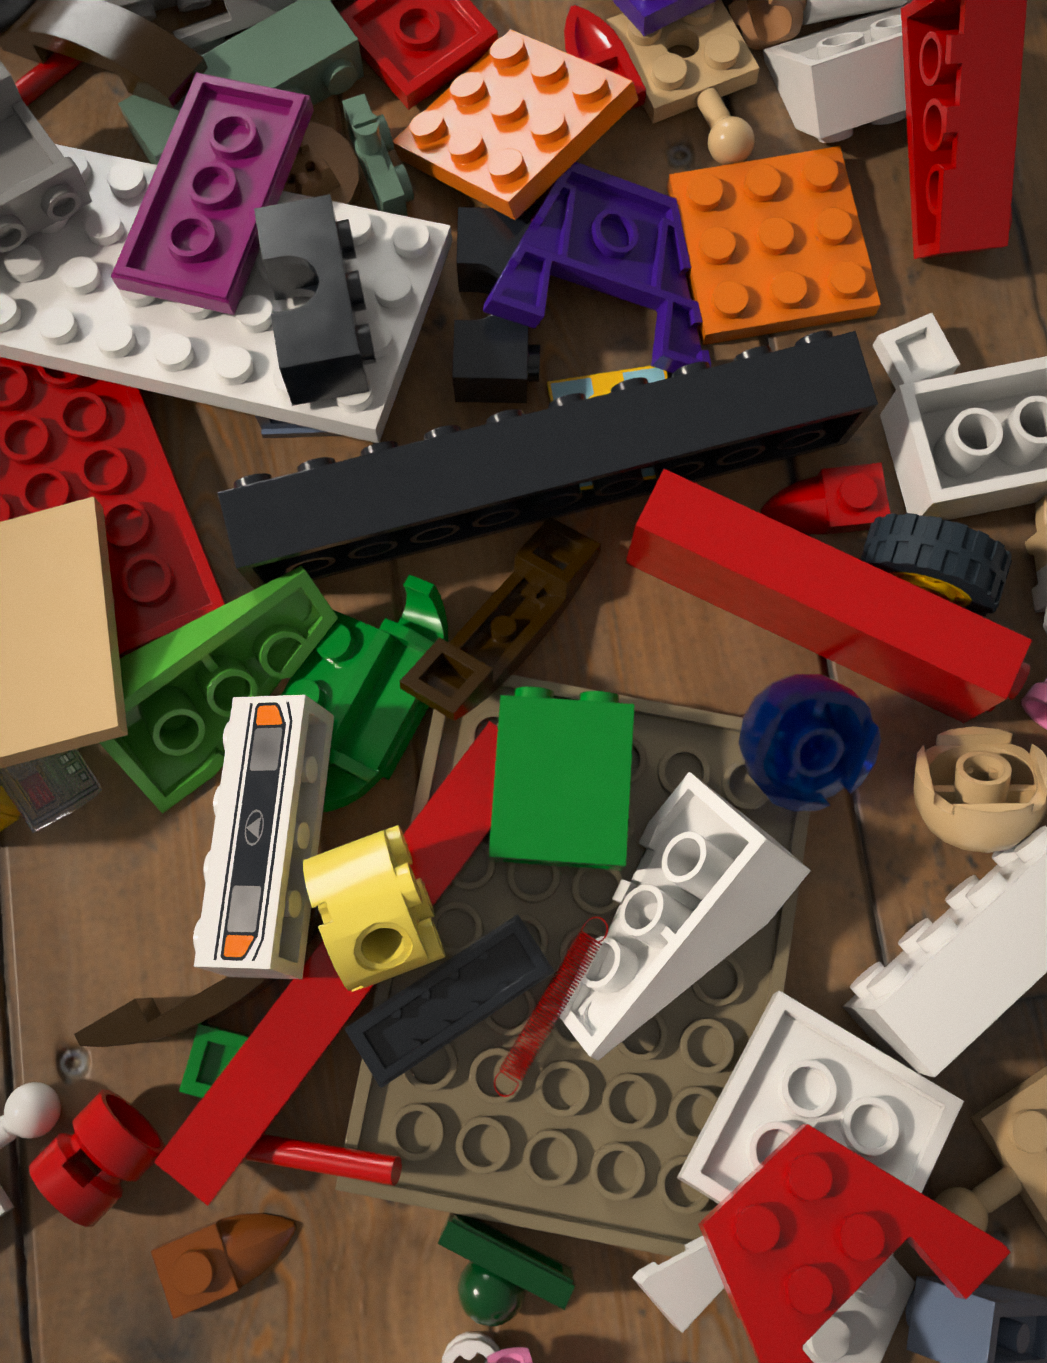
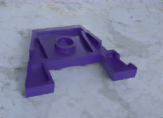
[483,162,711,373]

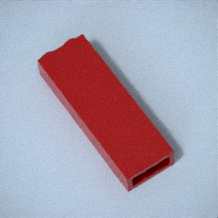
[625,469,1032,723]

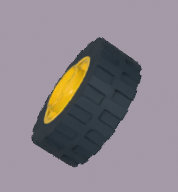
[860,513,1012,616]

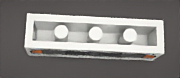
[193,695,334,979]

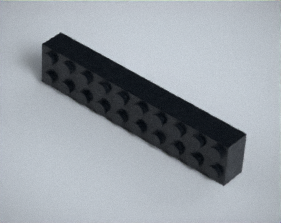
[217,330,878,589]

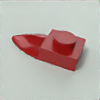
[564,5,647,110]
[760,462,890,535]

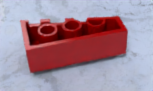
[901,0,1027,259]

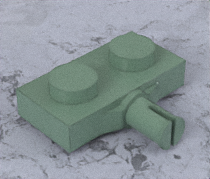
[342,94,414,217]

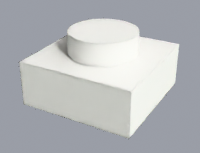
[873,313,960,389]

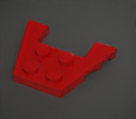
[698,1124,1011,1363]

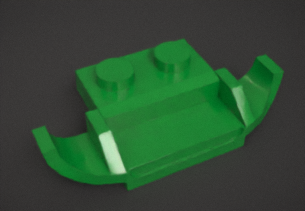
[281,574,449,812]

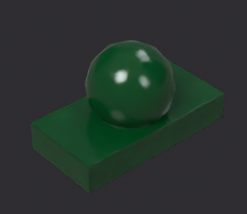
[437,1213,575,1327]

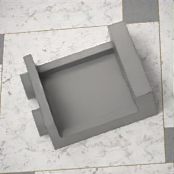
[0,61,92,254]

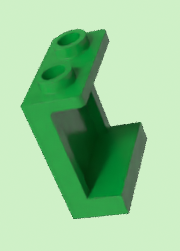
[489,687,634,871]

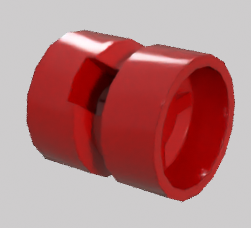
[29,1089,165,1227]

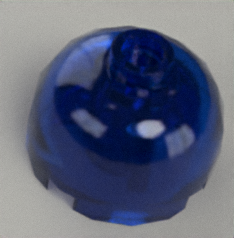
[738,674,881,812]

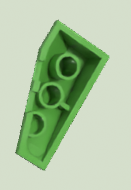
[99,566,338,814]

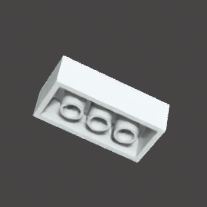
[880,356,1047,520]
[843,826,1047,1077]

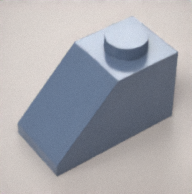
[906,1276,1047,1363]

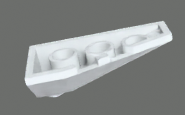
[557,772,811,1061]

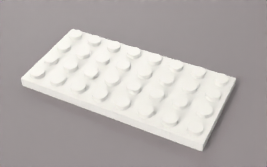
[0,144,452,443]

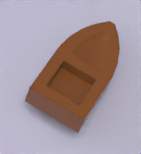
[151,1213,297,1319]

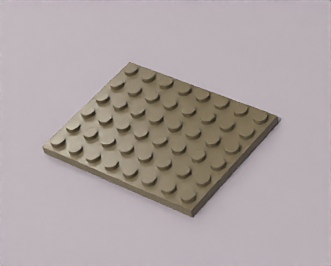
[335,675,822,1257]

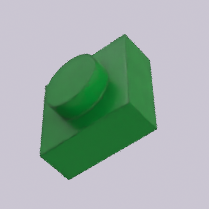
[179,1024,250,1098]

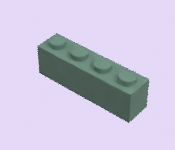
[118,0,364,165]

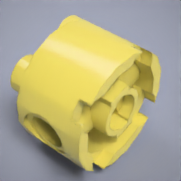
[303,825,445,992]

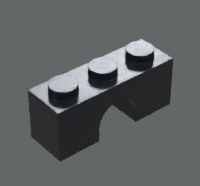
[254,194,377,406]
[452,207,541,404]

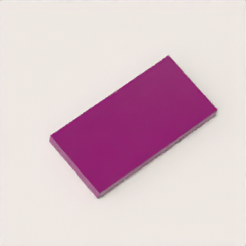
[111,72,314,315]

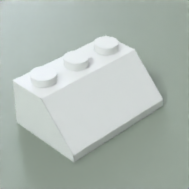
[763,0,913,143]

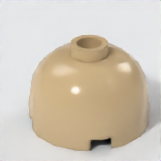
[914,726,1047,853]

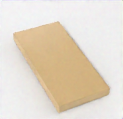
[0,497,128,769]

